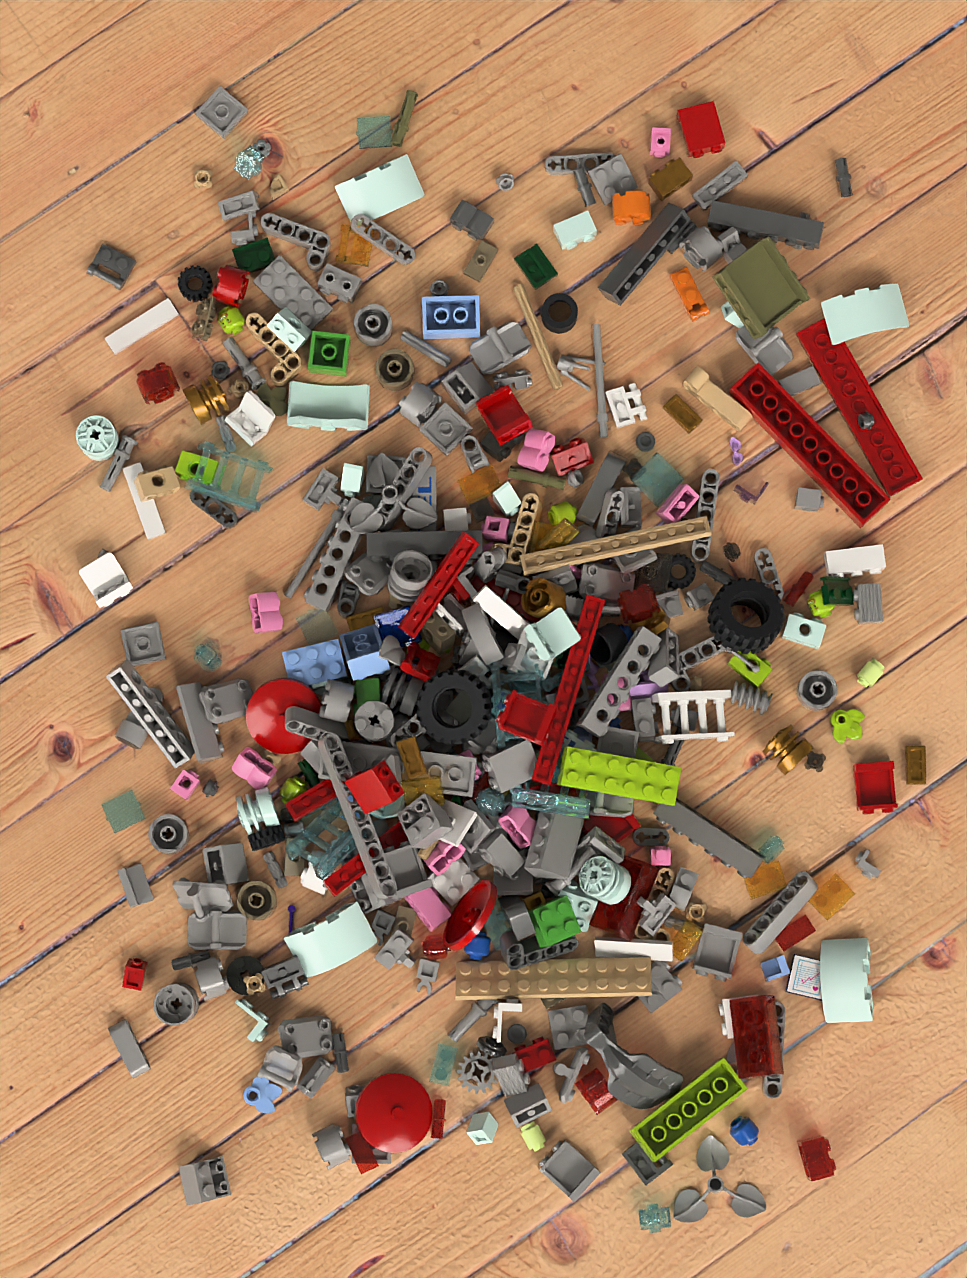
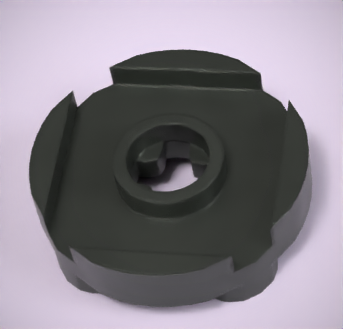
[226,956,265,995]

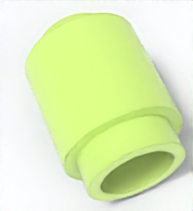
[857,659,885,687]
[520,1121,546,1152]

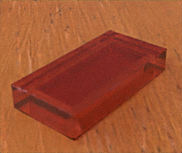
[775,914,816,952]
[345,1132,379,1175]

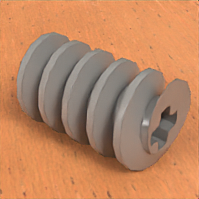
[731,680,773,715]

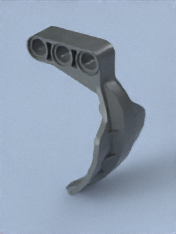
[584,1003,683,1109]

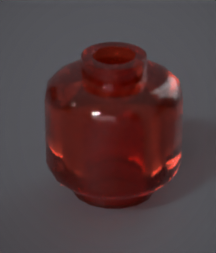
[422,934,451,960]

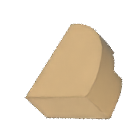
[270,173,289,200]

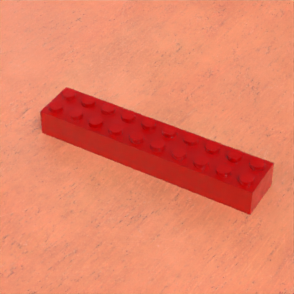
[729,363,891,529]

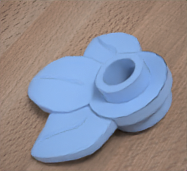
[243,1077,282,1113]

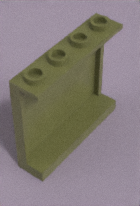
[712,236,810,339]

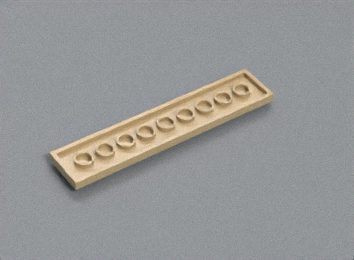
[455,957,652,1000]

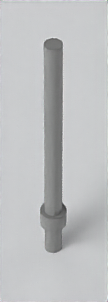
[593,324,608,437]
[284,498,347,599]

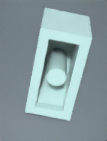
[341,463,365,497]
[493,482,522,518]

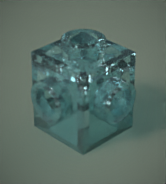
[234,146,266,180]
[639,1204,671,1233]

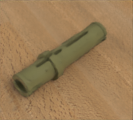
[390,90,418,147]
[508,466,566,490]

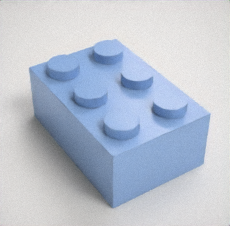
[422,295,480,339]
[339,624,390,681]
[282,639,348,688]

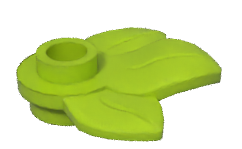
[830,709,865,744]

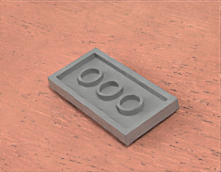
[253,255,333,331]

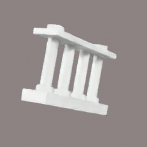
[652,690,735,744]

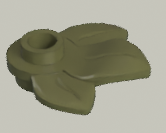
[257,383,288,416]

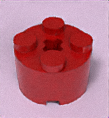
[212,265,250,308]

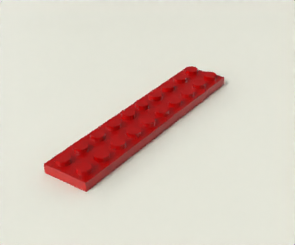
[796,318,923,497]

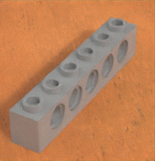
[304,497,365,612]
[577,626,662,737]
[106,659,195,768]

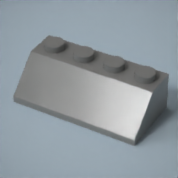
[176,682,225,764]
[524,797,587,879]

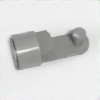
[115,688,164,749]

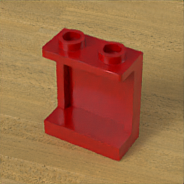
[676,101,726,158]
[476,385,533,446]
[496,689,557,746]
[344,760,405,814]
[853,761,898,814]
[581,814,641,843]

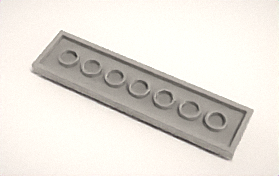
[318,739,477,797]

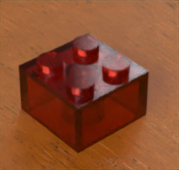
[797,1135,836,1182]

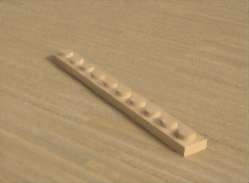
[519,516,711,575]

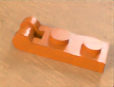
[670,267,710,322]

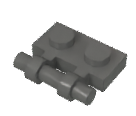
[260,955,309,999]

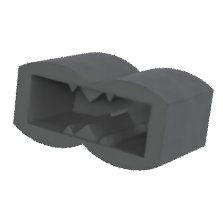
[450,200,494,241]

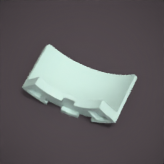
[335,154,425,226]
[821,284,909,345]
[287,381,370,431]
[284,902,377,978]
[820,938,874,1023]

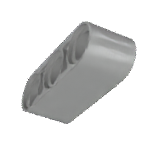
[108,1019,151,1078]

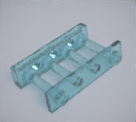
[184,441,273,513]
[491,664,548,748]
[512,766,591,819]
[285,797,375,880]

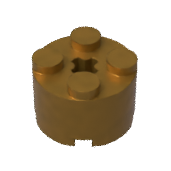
[521,578,567,619]

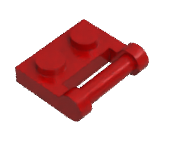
[400,642,441,682]

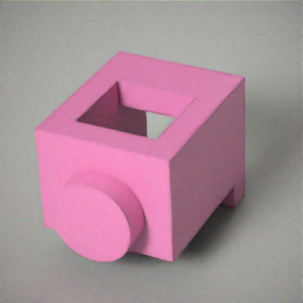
[650,127,671,158]
[481,516,510,544]
[170,770,200,801]
[650,846,671,867]

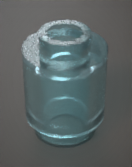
[758,836,785,865]

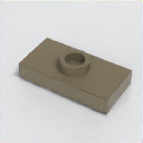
[463,240,498,283]
[283,837,306,876]
[391,905,416,936]

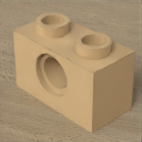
[134,465,180,502]

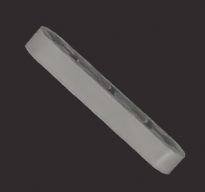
[545,153,616,175]
[350,214,415,265]

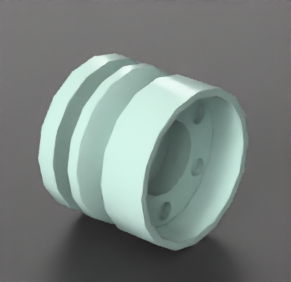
[75,415,120,461]
[236,787,280,835]
[579,856,631,905]

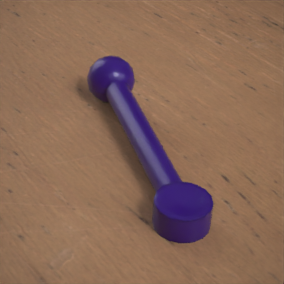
[288,905,296,934]

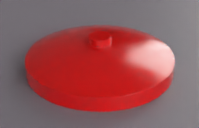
[246,678,322,754]
[443,879,497,951]
[355,1073,433,1153]

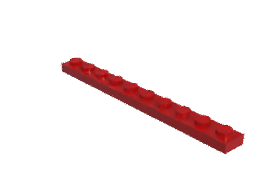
[531,595,605,786]

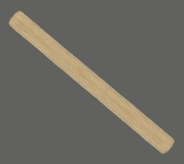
[514,284,563,390]

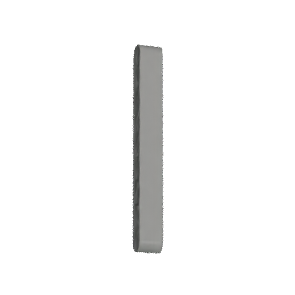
[318,733,397,900]

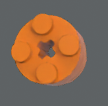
[612,191,651,225]

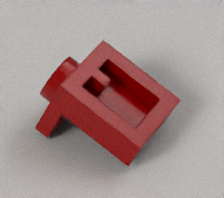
[122,958,148,991]

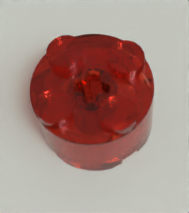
[136,362,180,404]
[617,583,661,624]
[575,1068,618,1115]

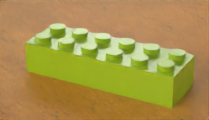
[557,746,682,806]
[629,1057,748,1162]

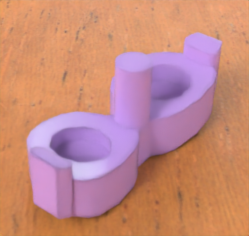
[730,437,743,466]
[584,672,600,694]

